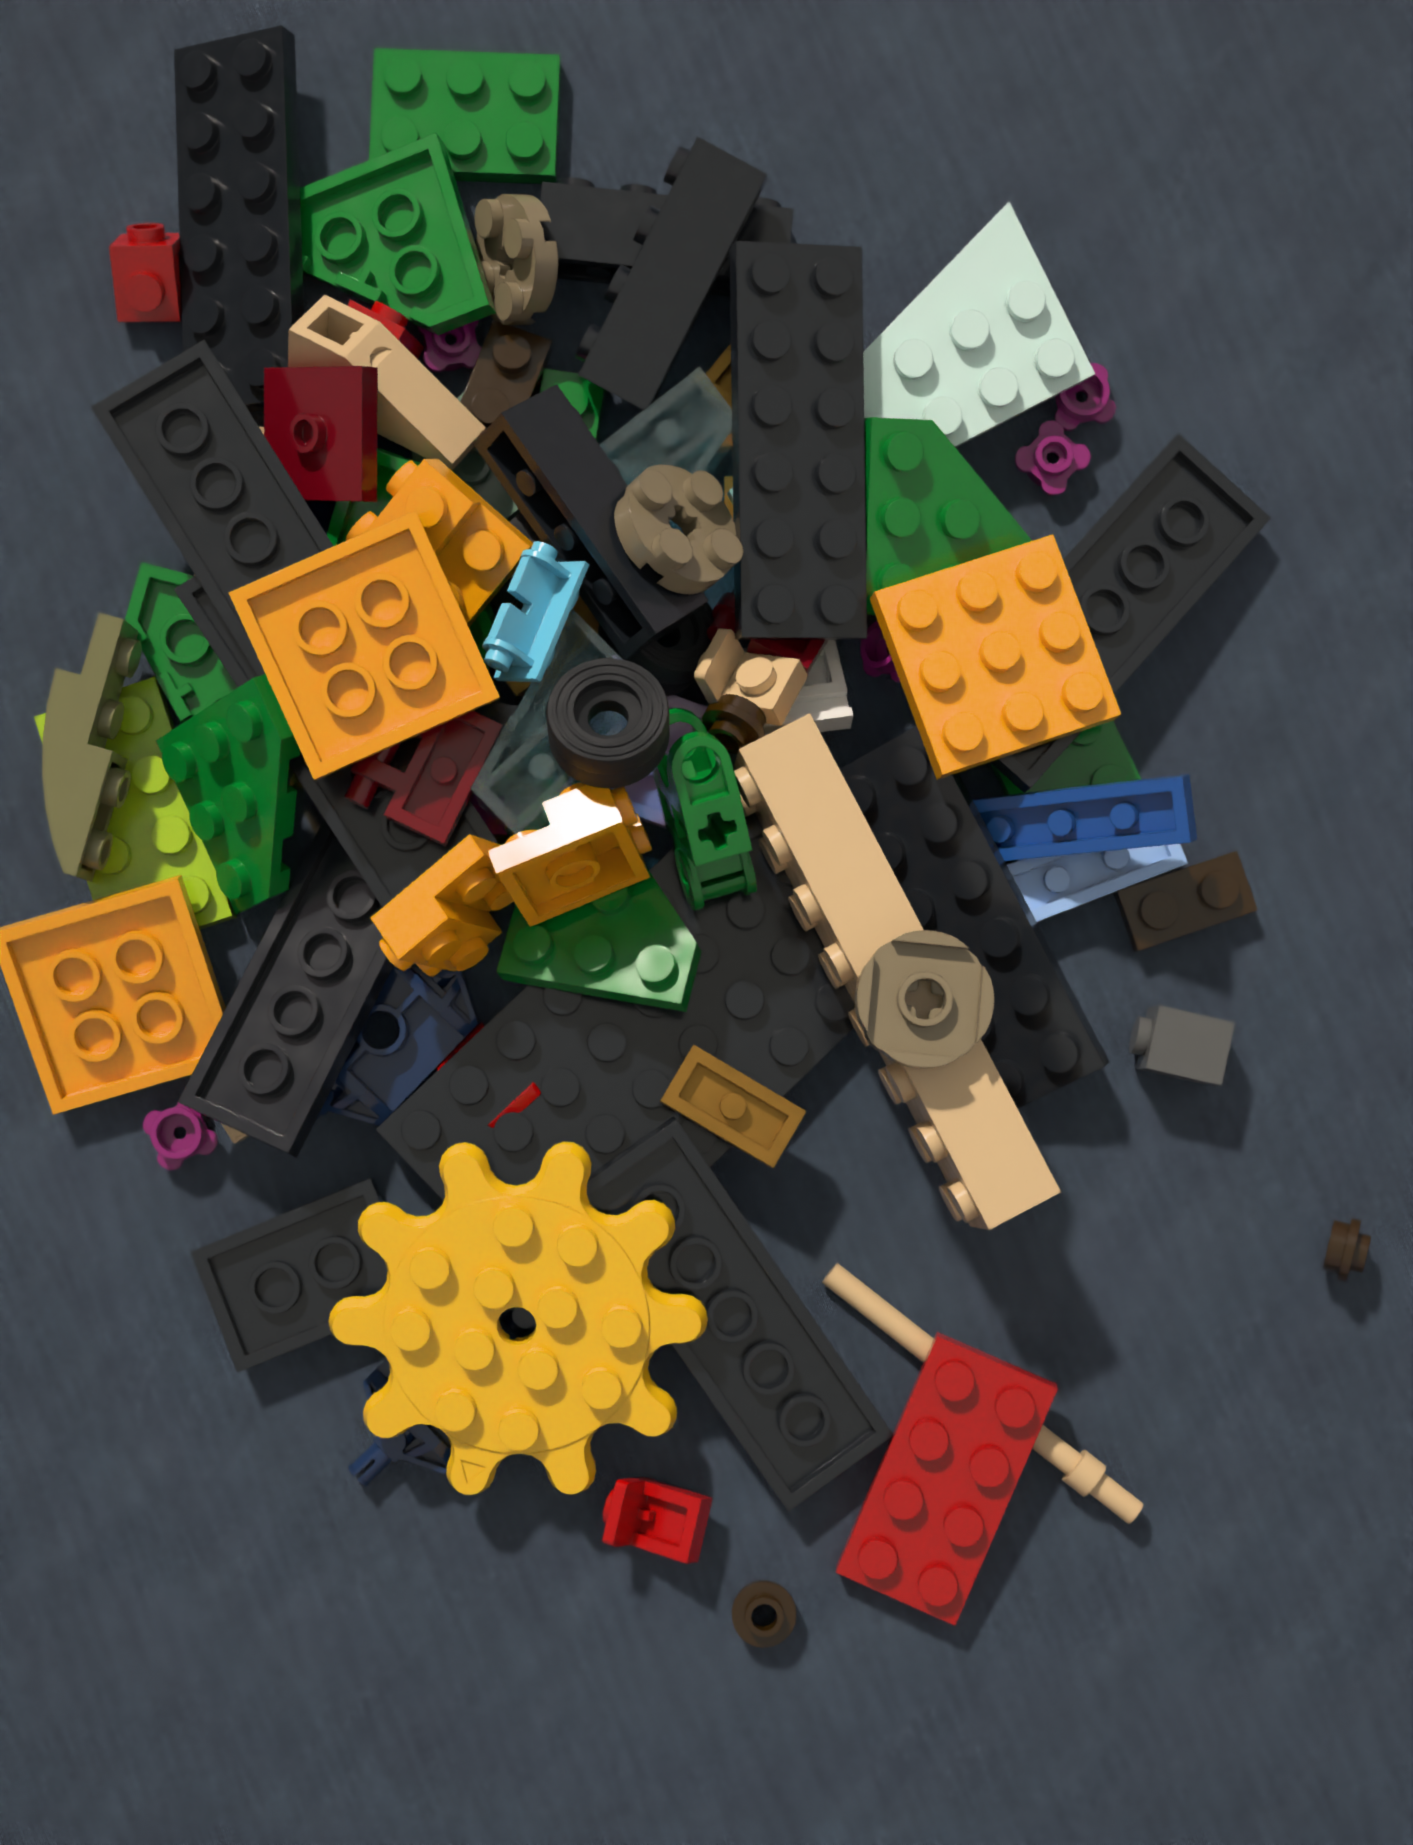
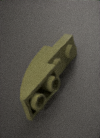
[42,612,142,882]

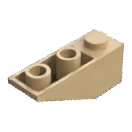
[288,295,486,470]

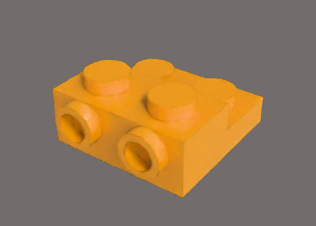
[345,459,533,627]
[488,782,653,927]
[371,834,514,977]

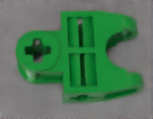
[652,708,757,911]

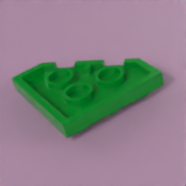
[300,133,496,335]
[864,417,1033,615]
[125,562,238,723]
[156,674,300,915]
[496,795,702,1012]

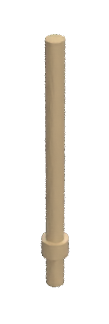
[822,1263,1144,1524]

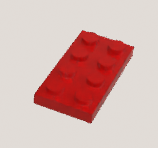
[835,1332,1058,1626]

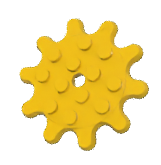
[329,1141,708,1495]

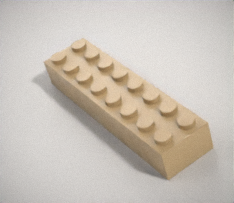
[733,713,1061,1230]

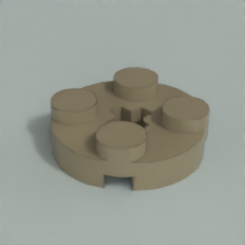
[475,194,558,325]
[614,465,743,594]
[855,930,994,1069]

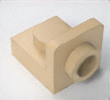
[694,628,808,726]

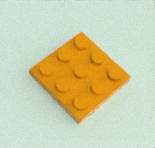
[229,510,500,780]
[870,534,1121,780]
[0,875,226,1115]

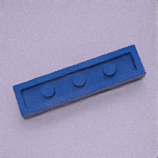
[973,774,1197,861]

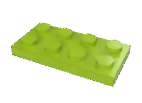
[34,677,237,930]

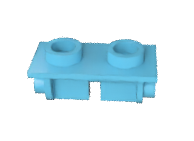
[482,541,590,682]

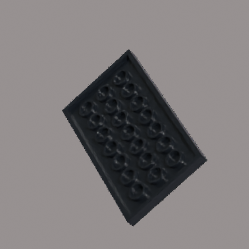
[376,813,855,1201]

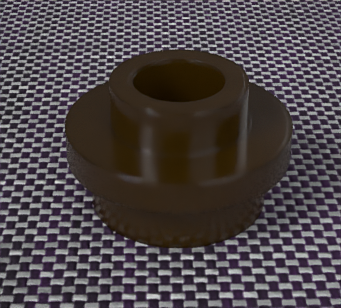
[702,694,766,754]
[1322,1218,1371,1283]
[731,1580,796,1648]

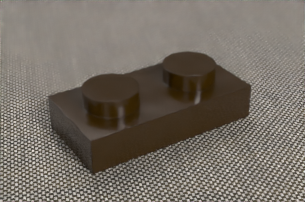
[460,320,552,448]
[1113,850,1258,952]

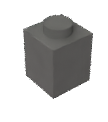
[1129,1005,1235,1086]

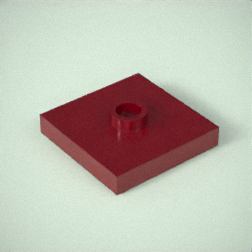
[264,366,378,502]

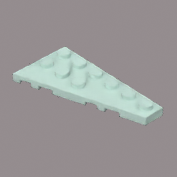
[727,202,1095,505]

